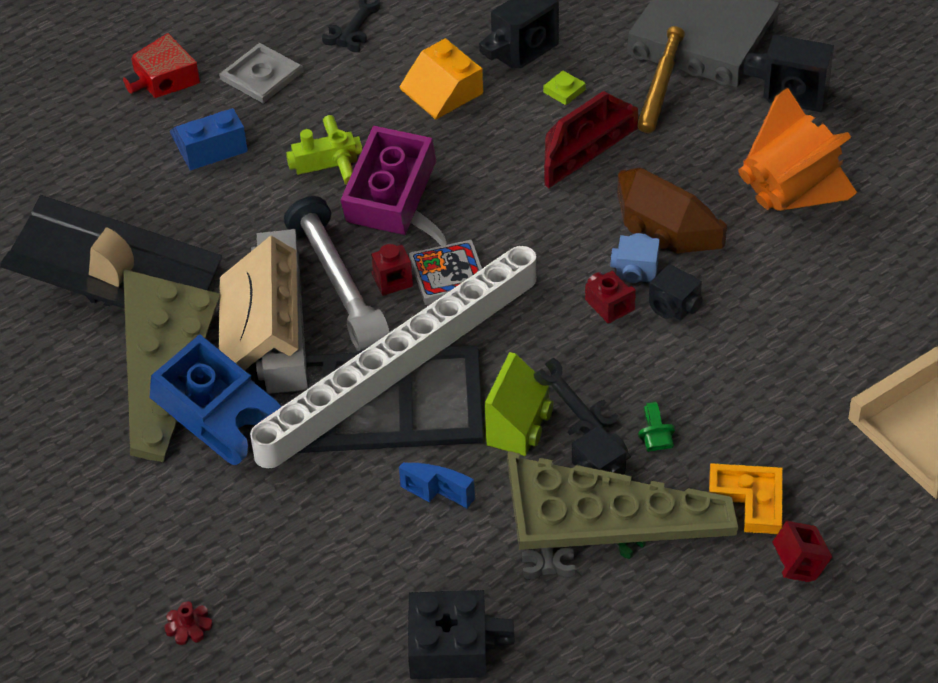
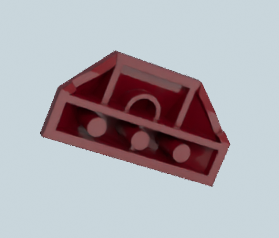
[544,91,638,188]

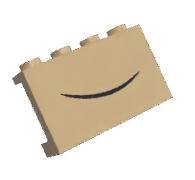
[219,235,298,374]

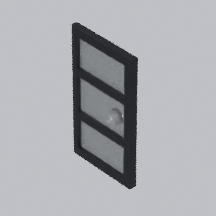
[253,346,483,455]

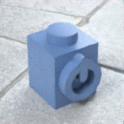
[611,233,660,283]

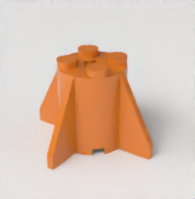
[738,88,857,211]

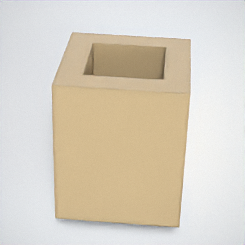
[89,227,134,287]

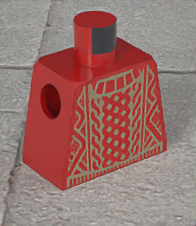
[123,33,200,98]

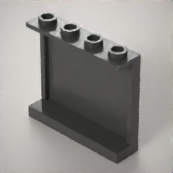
[627,0,779,87]

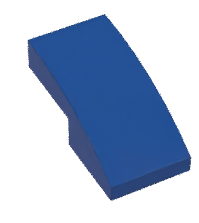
[399,462,475,508]

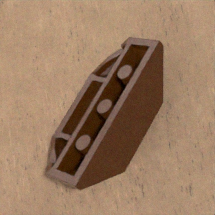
[617,168,727,253]

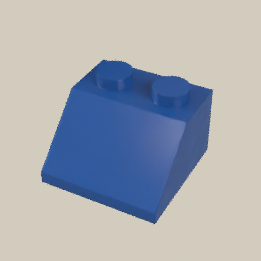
[170,108,248,170]

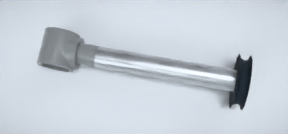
[284,196,390,351]

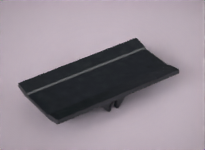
[0,195,222,309]

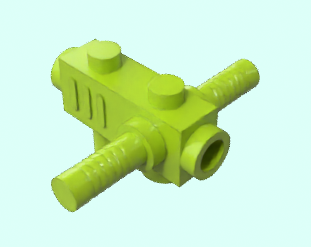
[286,115,362,185]

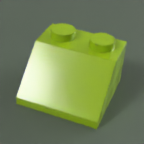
[485,352,554,456]

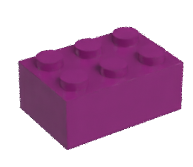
[340,126,437,235]

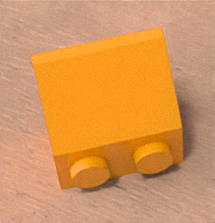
[399,38,483,119]

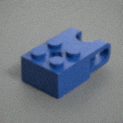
[149,334,282,465]

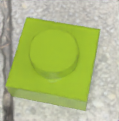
[543,71,586,105]

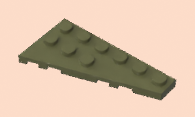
[123,269,220,462]
[507,451,738,550]

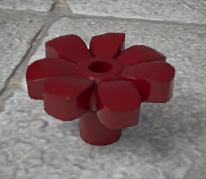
[164,601,213,645]

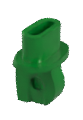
[638,402,675,452]

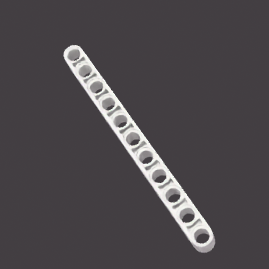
[250,246,536,468]

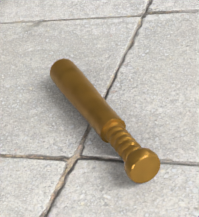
[638,26,685,133]

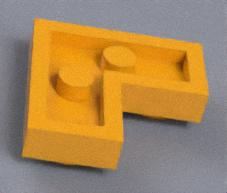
[709,463,782,534]

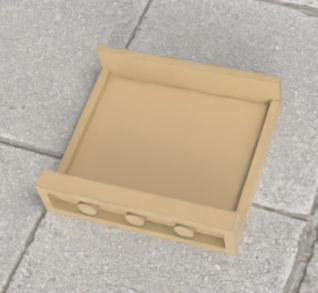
[848,346,938,499]

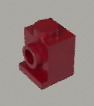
[371,244,413,296]
[585,270,636,324]
[772,521,832,582]

